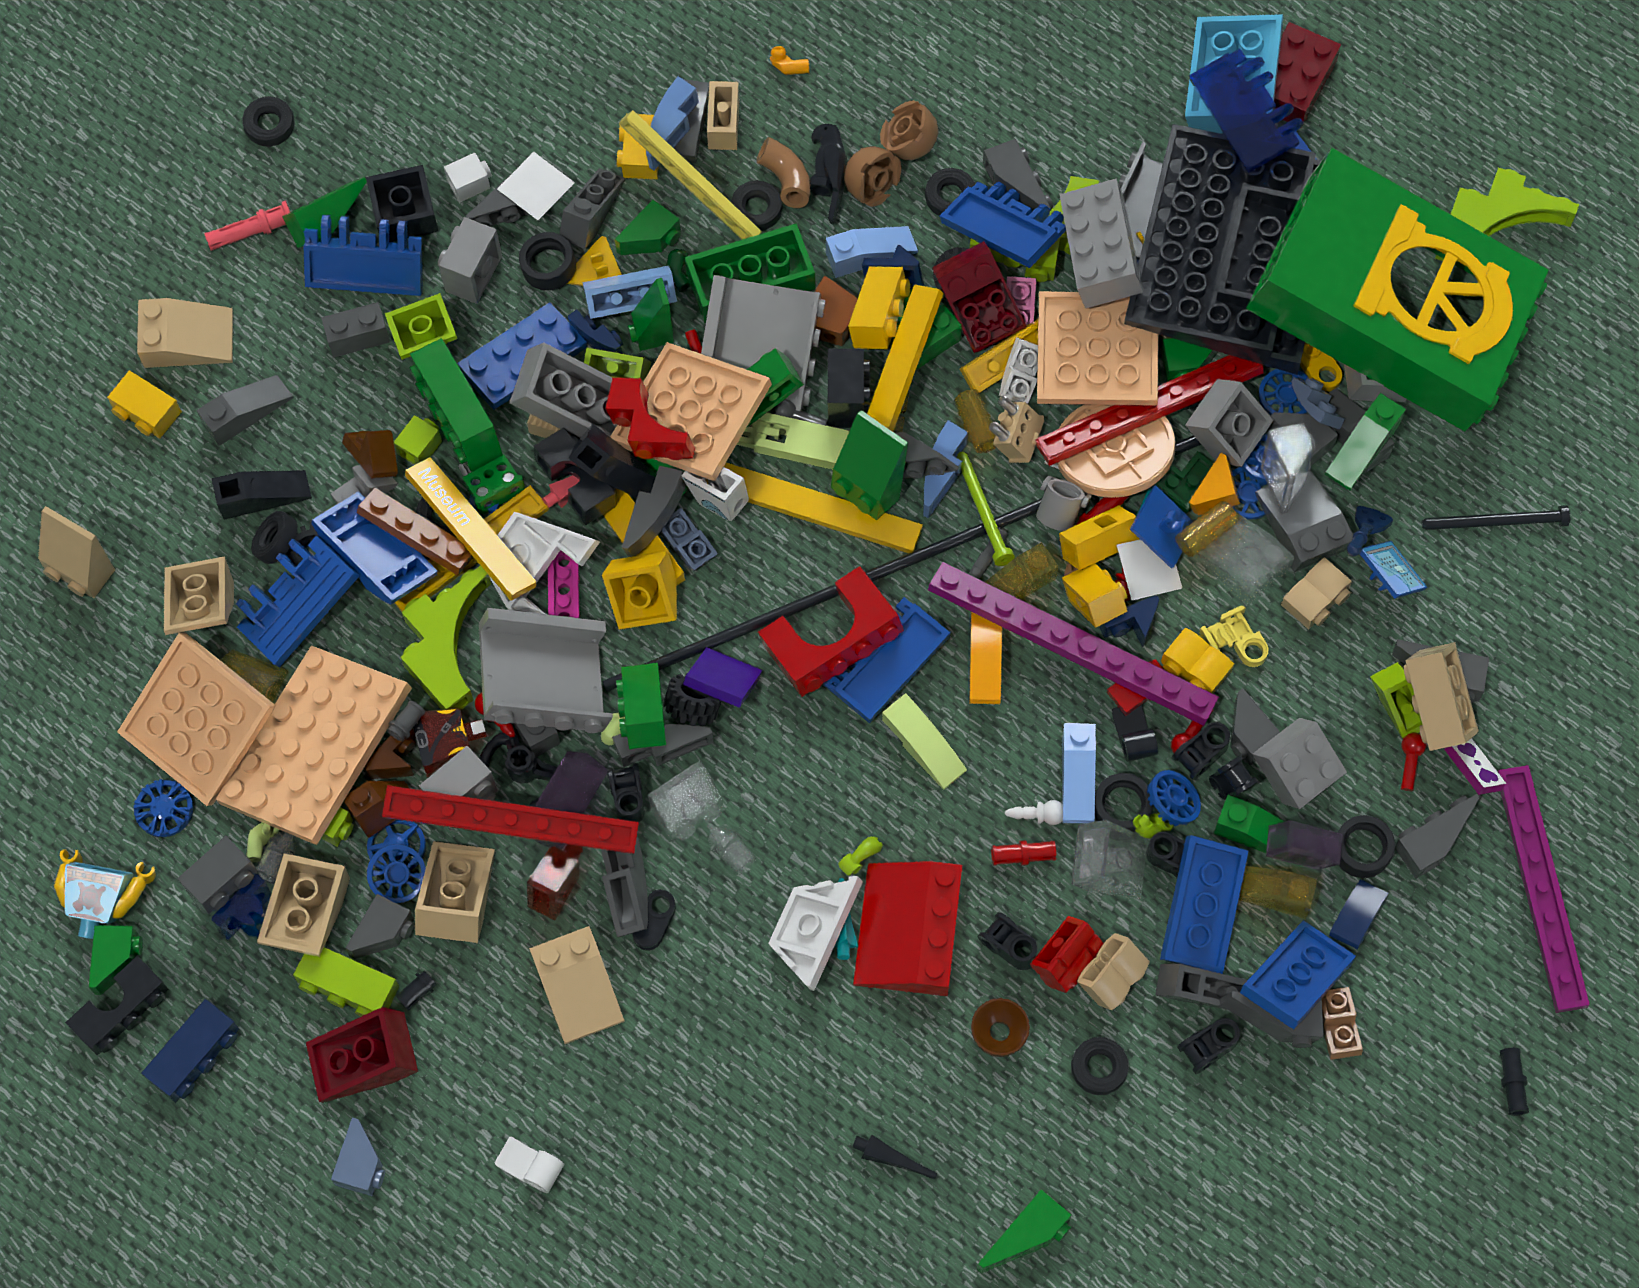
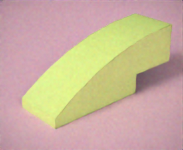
[882,693,967,790]

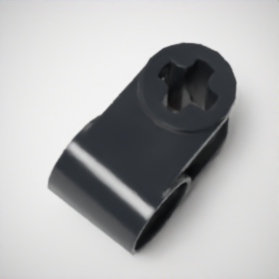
[1172,722,1230,780]
[1209,755,1258,800]
[607,763,645,823]
[1146,832,1185,878]
[977,912,1037,970]
[1177,1018,1240,1074]

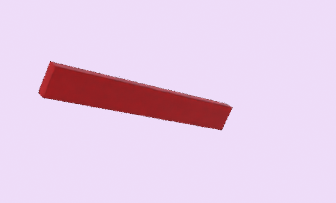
[1035,355,1263,466]
[382,785,639,854]

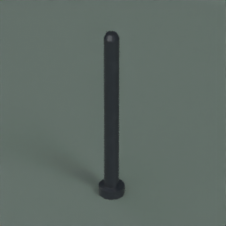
[1422,505,1570,530]

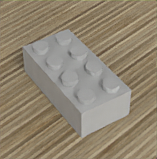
[1060,179,1143,308]
[509,343,617,439]

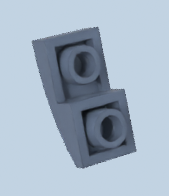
[1291,377,1345,430]
[660,508,718,571]

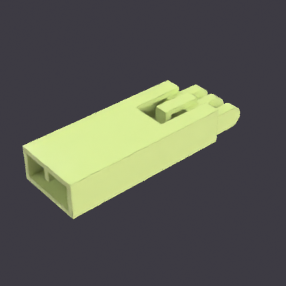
[737,413,849,470]

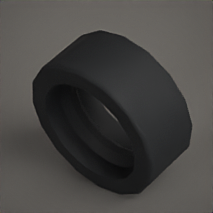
[519,232,577,290]
[1095,773,1153,836]
[1333,815,1396,879]

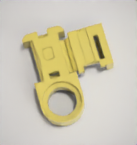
[1199,606,1268,667]

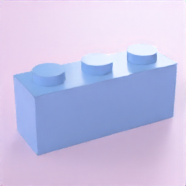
[582,266,677,319]

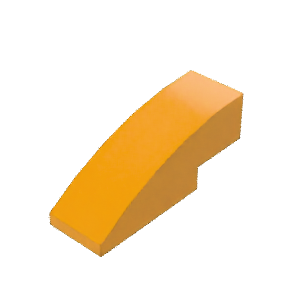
[969,612,1002,704]

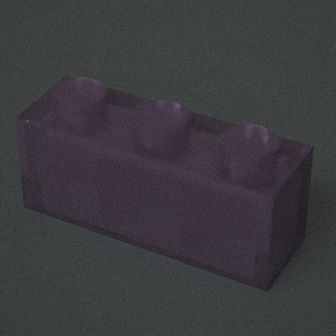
[534,751,609,849]

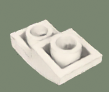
[999,337,1038,404]

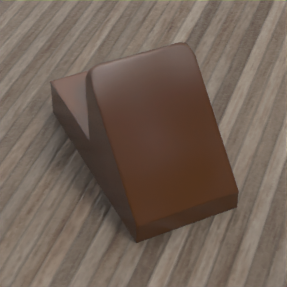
[342,430,398,479]
[363,728,416,780]

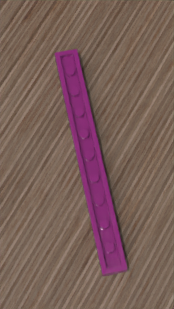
[928,562,1219,726]

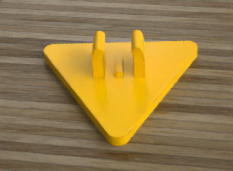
[567,236,622,286]

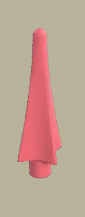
[542,475,580,508]

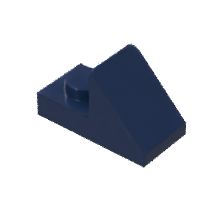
[862,245,924,289]
[1099,595,1159,647]

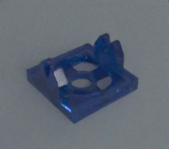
[211,874,271,941]

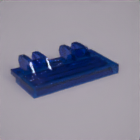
[1189,48,1304,173]

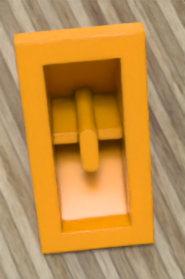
[1189,453,1240,515]

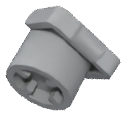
[1036,476,1092,531]

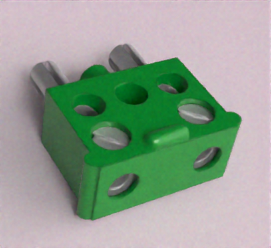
[459,455,526,514]

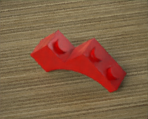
[605,378,695,460]

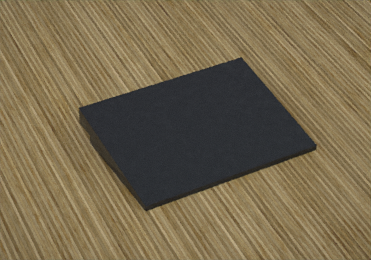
[1124,124,1321,375]

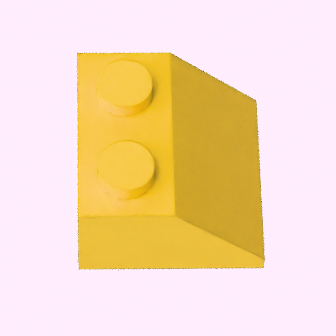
[602,551,677,629]

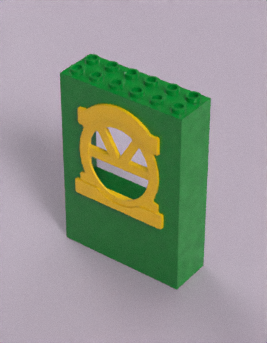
[1246,148,1549,432]

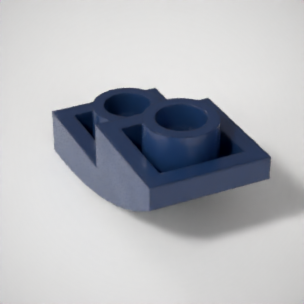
[568,309,624,354]
[1329,879,1389,950]

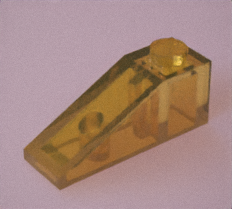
[985,542,1058,600]
[1238,866,1318,919]

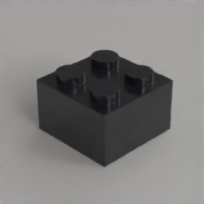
[366,165,438,242]
[827,349,870,428]

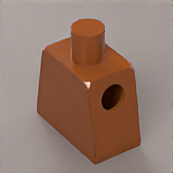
[814,276,858,346]

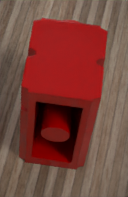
[1030,916,1104,993]

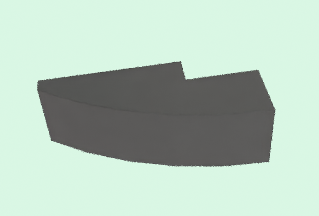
[674,79,709,163]
[622,466,686,557]
[612,724,714,768]
[601,838,648,937]

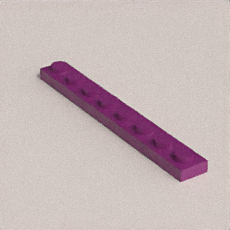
[1497,765,1590,1013]

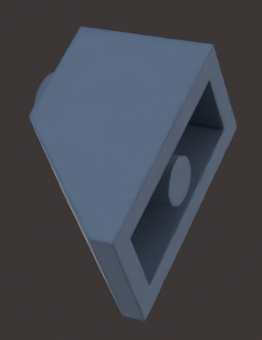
[331,1118,385,1196]

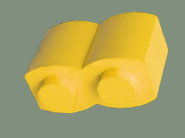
[1161,628,1234,694]

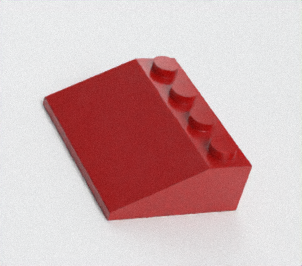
[853,861,962,996]

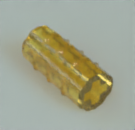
[954,389,996,453]
[1175,501,1239,557]

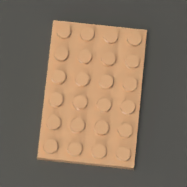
[216,645,412,845]

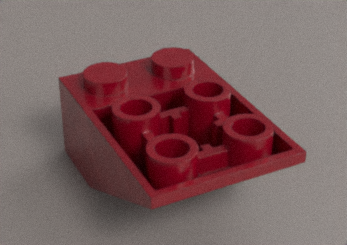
[932,241,1027,353]

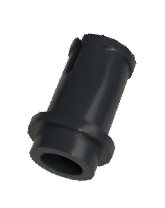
[395,971,437,1011]

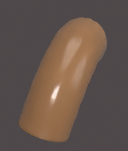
[756,137,810,208]

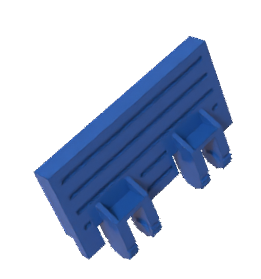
[940,182,1066,268]
[303,215,423,296]
[236,536,360,667]
[823,597,950,723]

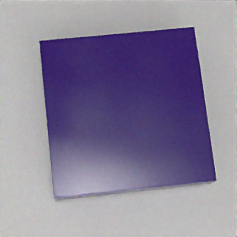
[684,647,762,707]

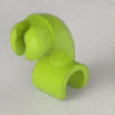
[1133,813,1173,839]
[838,836,882,876]

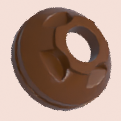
[971,998,1030,1057]

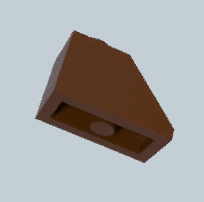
[344,781,410,838]

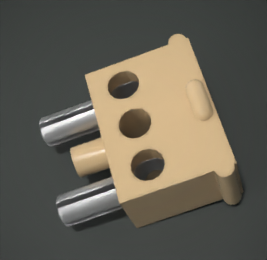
[989,396,1044,463]

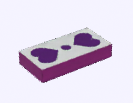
[1444,738,1506,795]

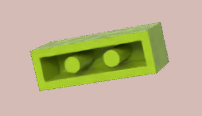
[293,947,400,1017]

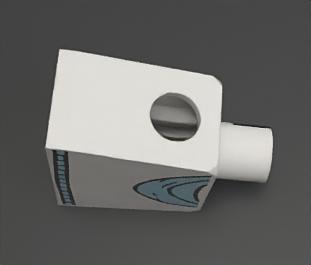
[681,467,749,521]

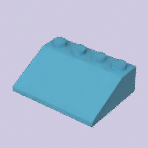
[1185,14,1283,133]

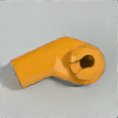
[770,46,809,75]

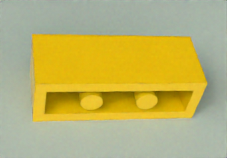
[848,266,910,349]

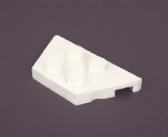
[768,876,863,991]

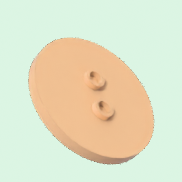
[1057,404,1175,497]

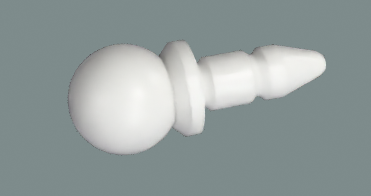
[1005,800,1063,825]

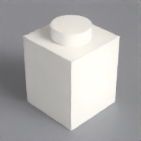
[444,153,492,203]

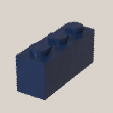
[141,999,239,1103]

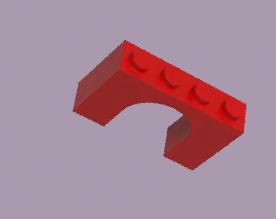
[758,566,904,697]

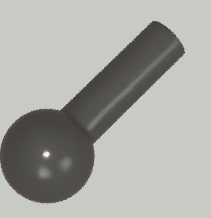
[773,399,828,426]

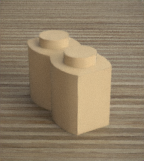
[1281,557,1352,629]
[1077,933,1150,1010]

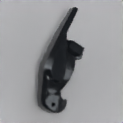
[810,124,848,224]

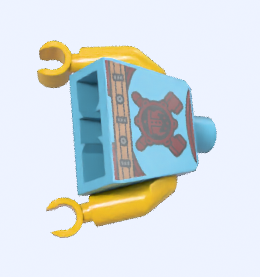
[54,849,156,939]

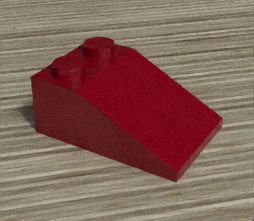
[306,1007,418,1103]

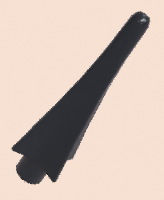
[852,1135,937,1179]

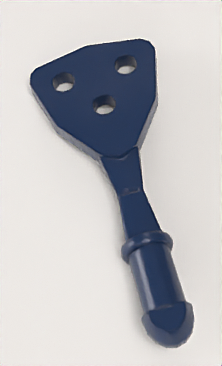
[1347,506,1393,557]

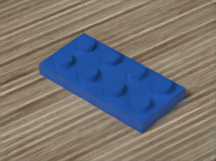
[457,302,587,410]
[1160,835,1249,974]
[1240,920,1356,1030]

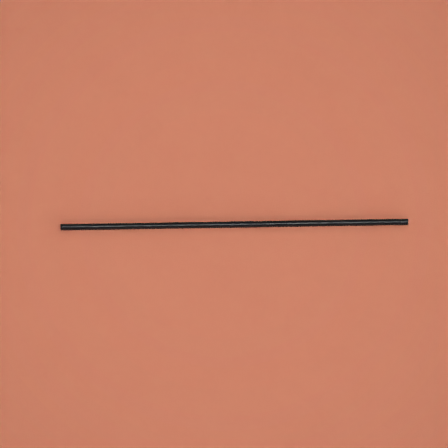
[602,435,1202,692]

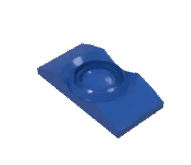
[311,491,438,605]

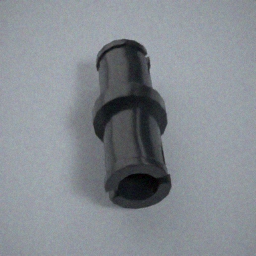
[1500,1047,1529,1116]

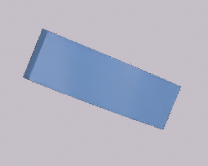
[646,76,699,170]
[923,420,968,519]

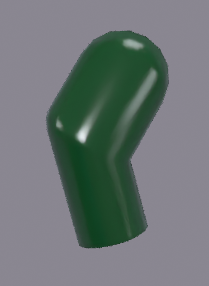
[666,249,690,292]

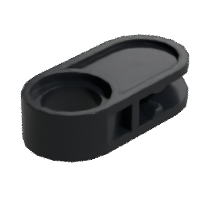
[632,889,676,951]

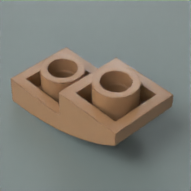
[1322,987,1363,1060]

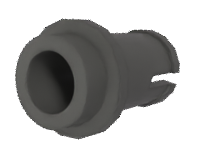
[387,700,425,741]

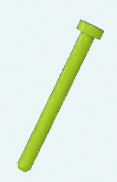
[956,452,1015,566]

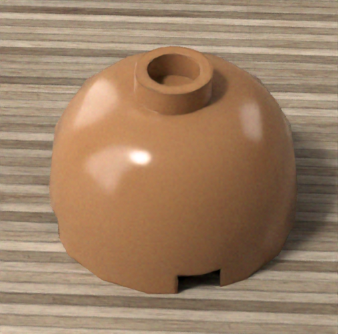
[880,100,939,161]
[844,146,901,207]

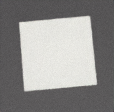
[497,152,575,220]
[1117,539,1182,600]

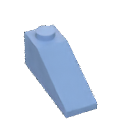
[826,226,918,278]
[1062,723,1096,824]

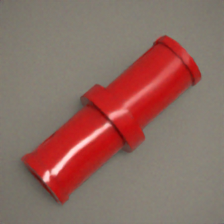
[991,840,1056,866]

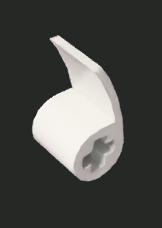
[495,1137,564,1193]

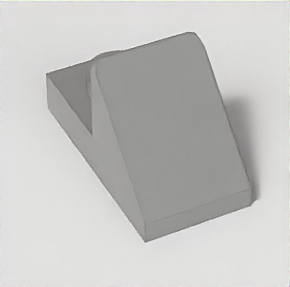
[331,465,398,504]

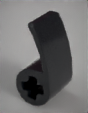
[1112,705,1158,762]

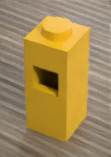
[1059,505,1139,570]

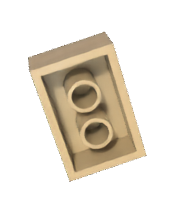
[1404,642,1479,751]

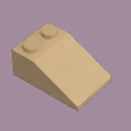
[137,298,233,368]
[38,506,115,598]
[164,556,234,635]
[415,841,495,943]
[257,853,350,957]
[529,926,625,1044]

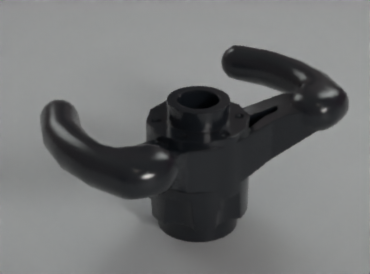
[479,732,568,808]

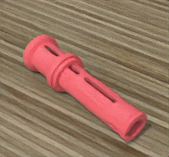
[205,200,290,251]

